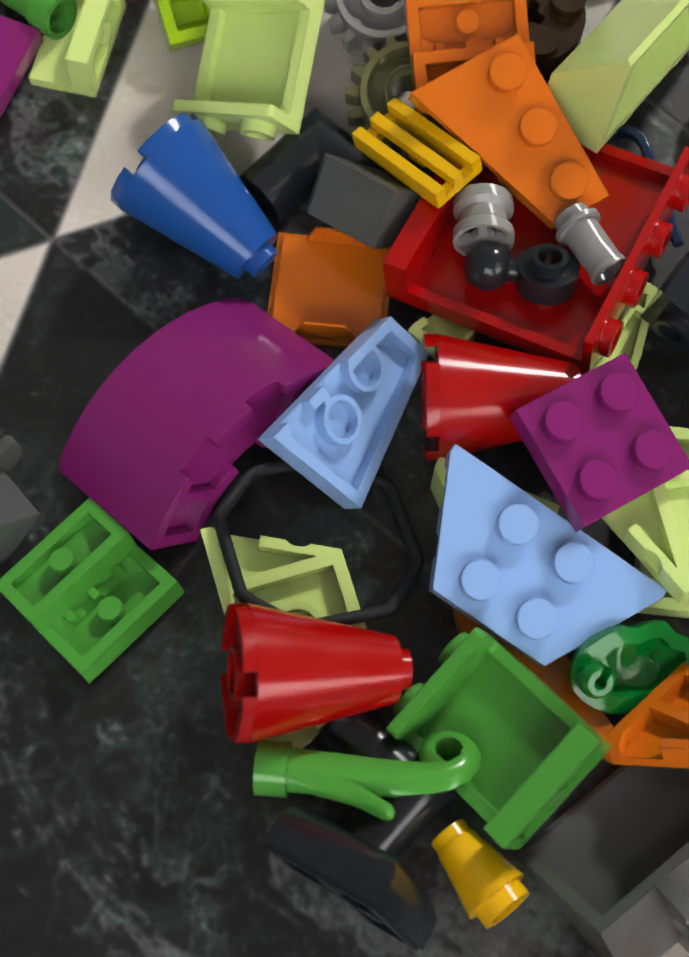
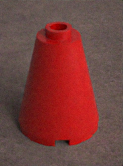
[421,334,581,461]
[220,602,413,744]

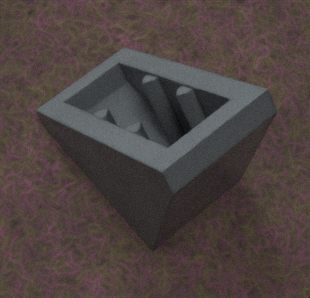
[306,153,421,249]

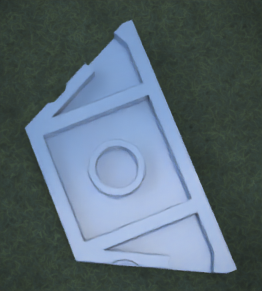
[429,444,667,666]

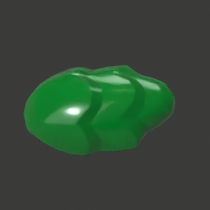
[568,620,689,714]

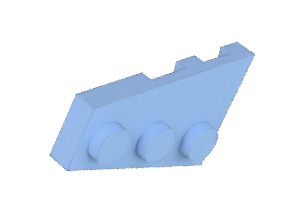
[257,316,429,509]

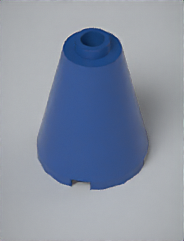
[111,112,278,279]

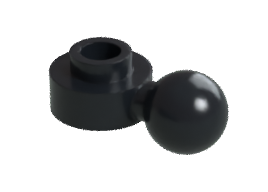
[463,241,580,306]

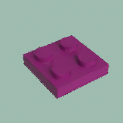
[509,353,689,532]

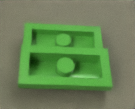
[0,497,185,684]

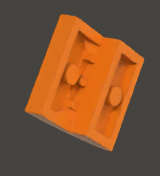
[404,0,536,116]

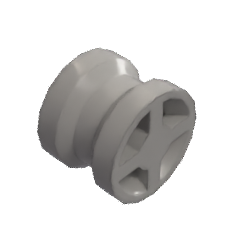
[452,183,515,256]

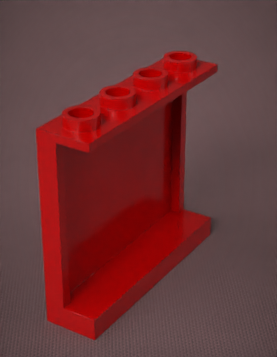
[382,144,689,374]

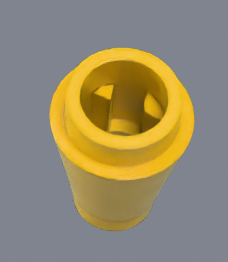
[431,819,530,929]

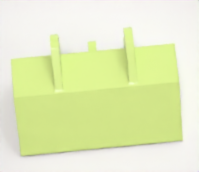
[548,0,689,154]

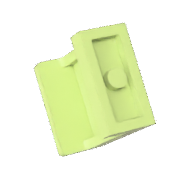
[172,0,325,141]

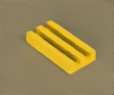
[352,97,483,209]

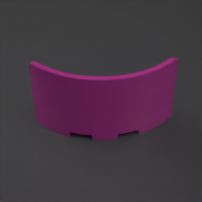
[59,297,334,550]

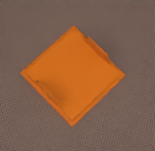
[267,226,390,349]

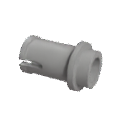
[554,202,626,286]

